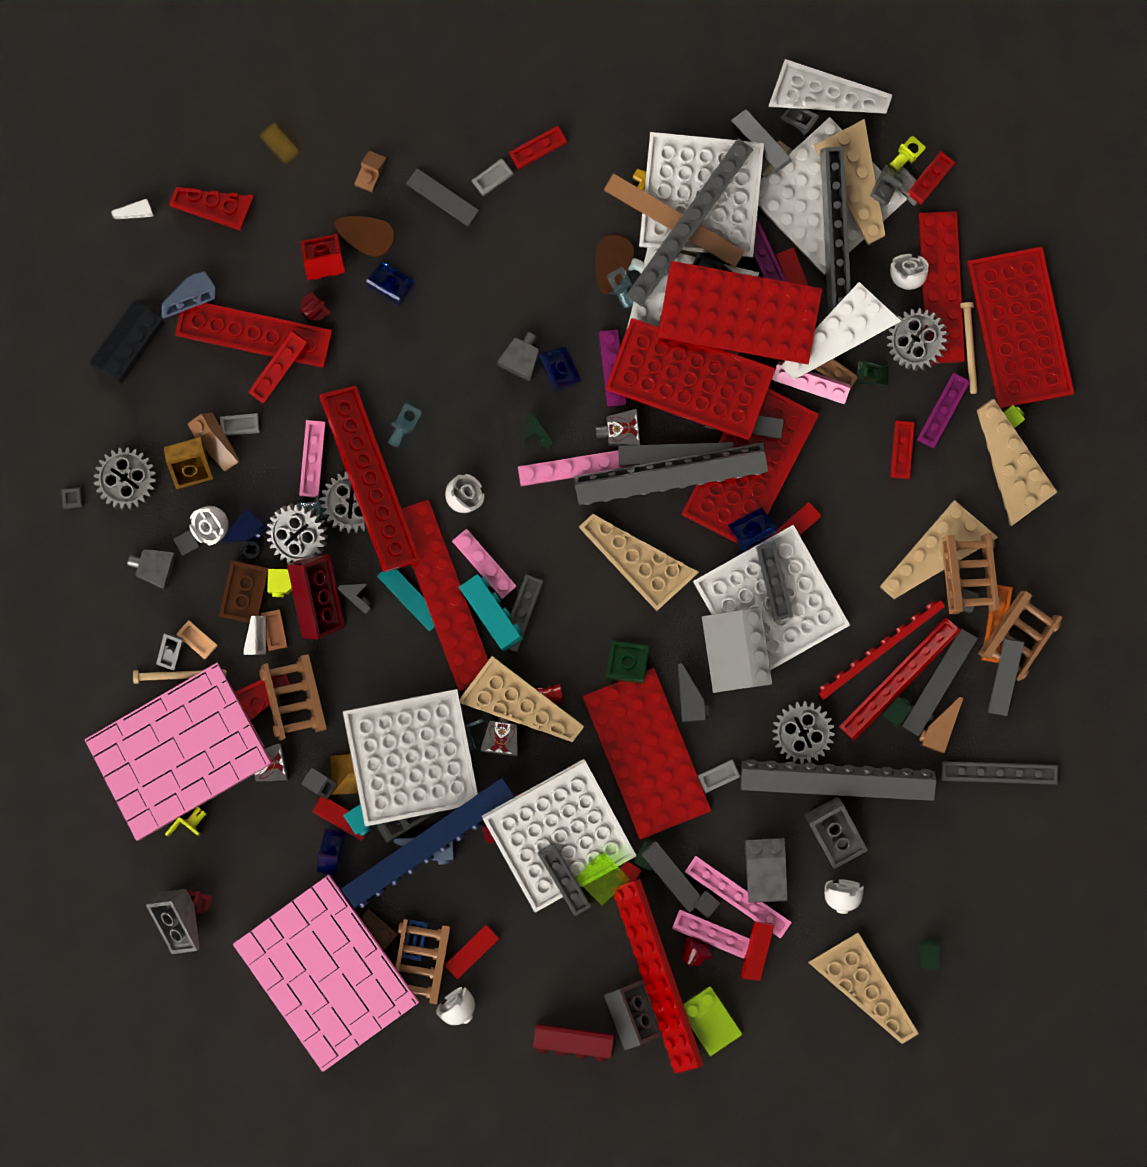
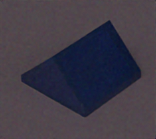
[366,262,415,306]
[539,347,581,393]
[728,507,777,551]

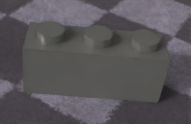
[604,980,663,1050]

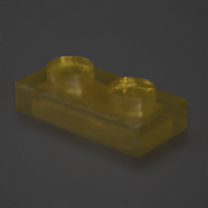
[259,123,299,164]

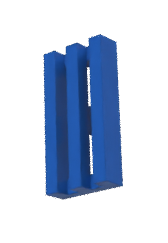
[402,919,428,961]

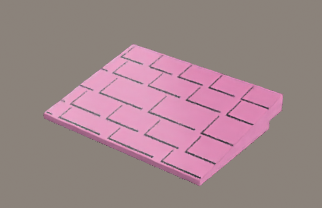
[85,663,273,841]
[233,875,419,1072]

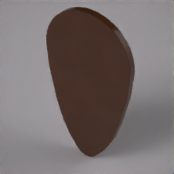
[335,216,395,257]
[595,235,634,294]

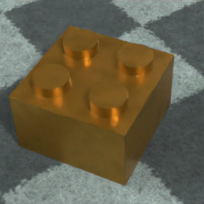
[164,437,213,489]

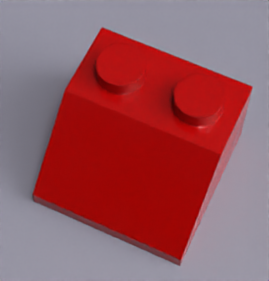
[300,233,345,280]

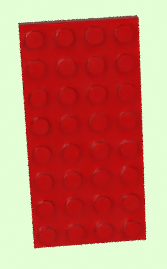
[967,247,1074,409]
[657,261,822,365]
[605,318,775,441]
[681,389,819,550]
[582,668,711,840]

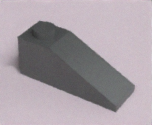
[678,663,709,722]

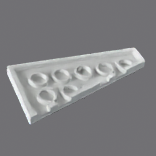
[769,59,892,114]
[780,282,901,380]

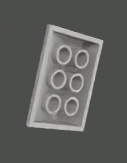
[702,607,772,693]

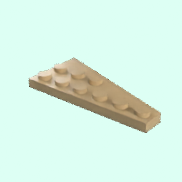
[814,119,885,245]
[977,399,1057,526]
[880,500,998,599]
[579,514,699,611]
[459,656,585,742]
[808,933,919,1044]

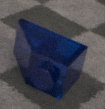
[222,509,265,544]
[317,829,345,875]

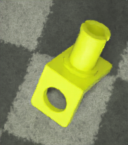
[889,136,926,172]
[165,807,207,837]

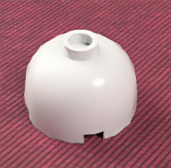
[890,254,929,290]
[445,474,484,513]
[190,506,229,545]
[824,880,864,914]
[436,987,475,1025]

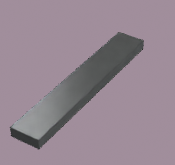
[618,442,733,466]
[901,628,978,736]
[941,761,1058,785]

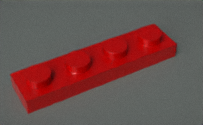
[248,331,308,404]

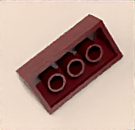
[287,554,345,639]
[533,1023,614,1061]

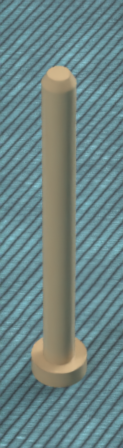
[960,302,978,394]
[133,669,227,684]

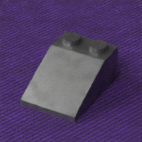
[804,796,868,869]
[745,838,787,903]
[146,889,200,954]

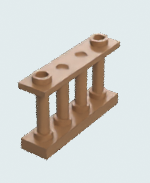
[941,533,1001,614]
[978,591,1063,681]
[259,654,327,741]
[396,919,451,1004]

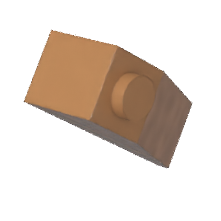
[187,412,240,471]
[919,697,963,753]

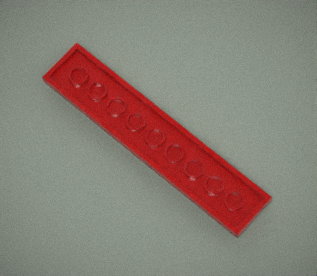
[320,386,420,572]
[402,499,489,692]
[612,879,704,1074]

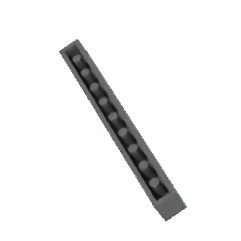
[626,138,753,307]
[820,147,851,315]
[574,443,768,505]
[740,759,936,801]

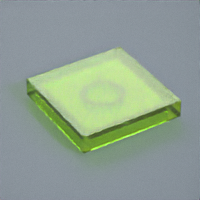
[575,851,630,905]

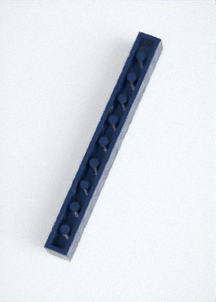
[341,777,516,908]

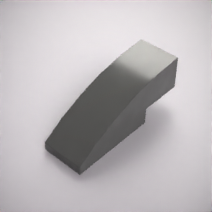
[377,812,437,843]

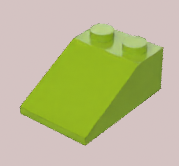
[683,986,742,1056]

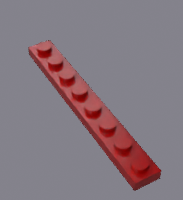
[818,600,945,700]
[839,618,961,741]

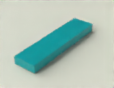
[377,569,435,632]

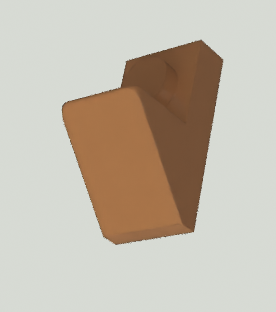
[355,151,387,192]

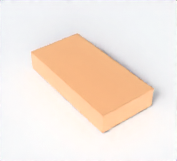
[176,620,218,660]

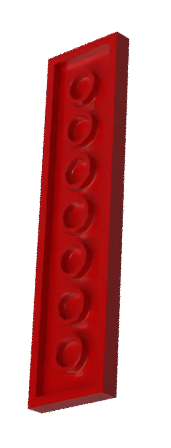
[918,212,965,363]
[175,303,332,368]

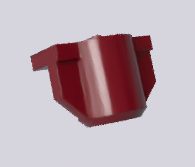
[301,291,331,320]
[187,890,213,915]
[682,937,712,966]

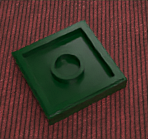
[606,641,650,684]

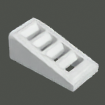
[111,199,154,219]
[244,616,266,655]

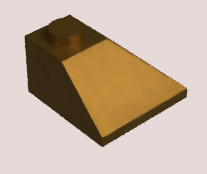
[330,754,359,795]

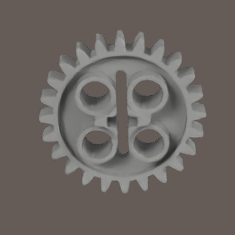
[887,308,949,371]
[94,447,157,510]
[320,472,366,534]
[266,503,328,564]
[772,701,835,764]

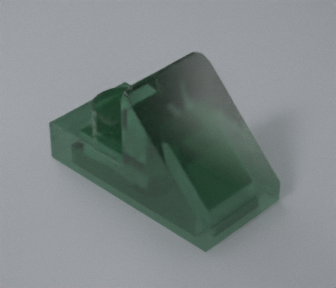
[857,361,888,386]
[523,412,553,450]

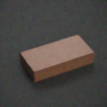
[261,610,288,651]

